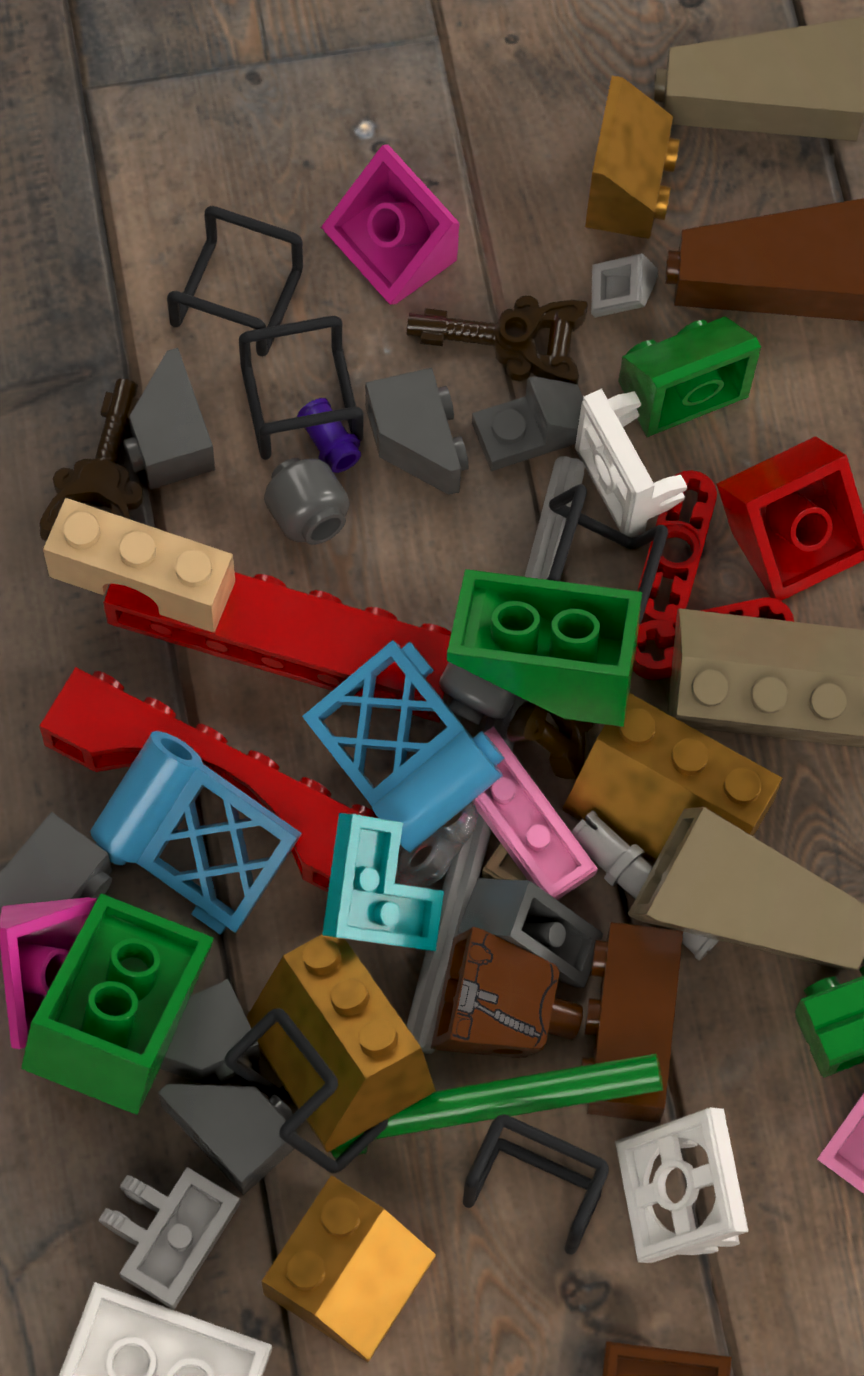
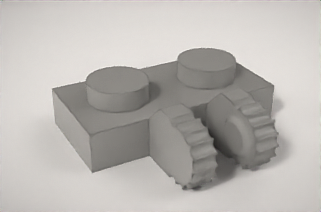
[98,1167,241,1310]

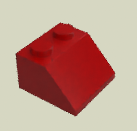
[716,436,864,601]

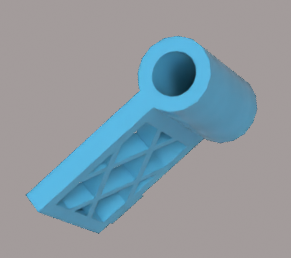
[302,640,505,853]
[90,731,302,935]

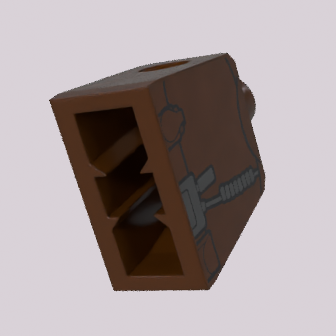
[431,927,583,1058]

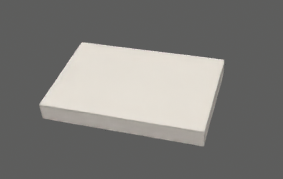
[59,1282,272,1376]

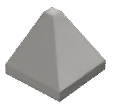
[591,253,658,318]

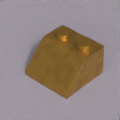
[585,75,680,239]
[262,1175,436,1362]

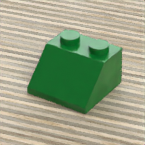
[618,316,761,437]

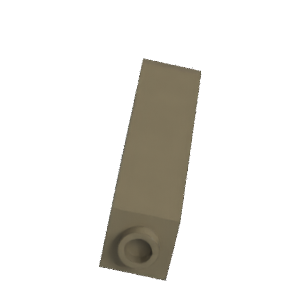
[653,17,864,141]
[628,807,864,970]

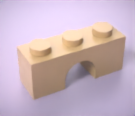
[43,498,235,633]

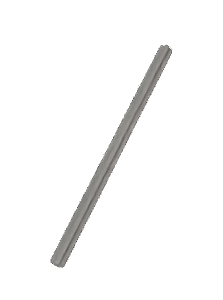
[406,456,585,1054]

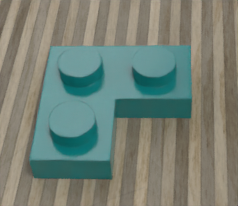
[322,813,444,951]

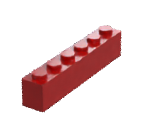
[103,572,451,723]

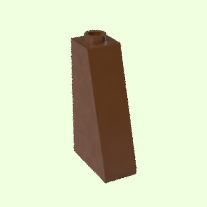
[665,198,864,321]

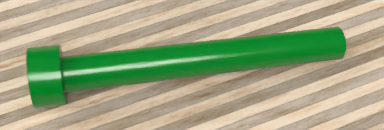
[331,1053,663,1159]

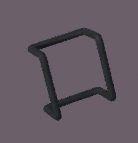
[167,206,303,357]
[239,316,364,460]
[546,484,668,625]
[225,1008,388,1173]
[462,1115,609,1255]

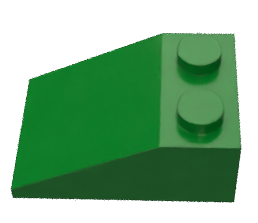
[447,569,642,727]
[21,893,214,1115]

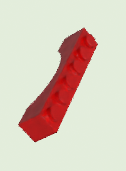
[39,667,378,892]

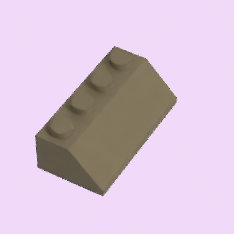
[668,609,864,748]

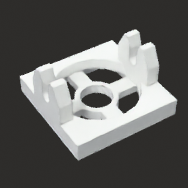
[575,389,687,538]
[615,1107,748,1263]

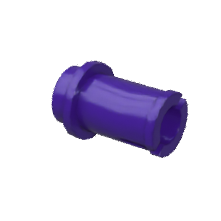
[297,398,361,473]

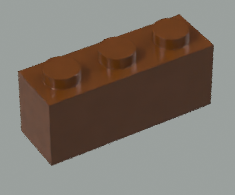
[581,922,683,1123]

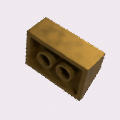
[563,693,783,862]
[246,934,436,1152]

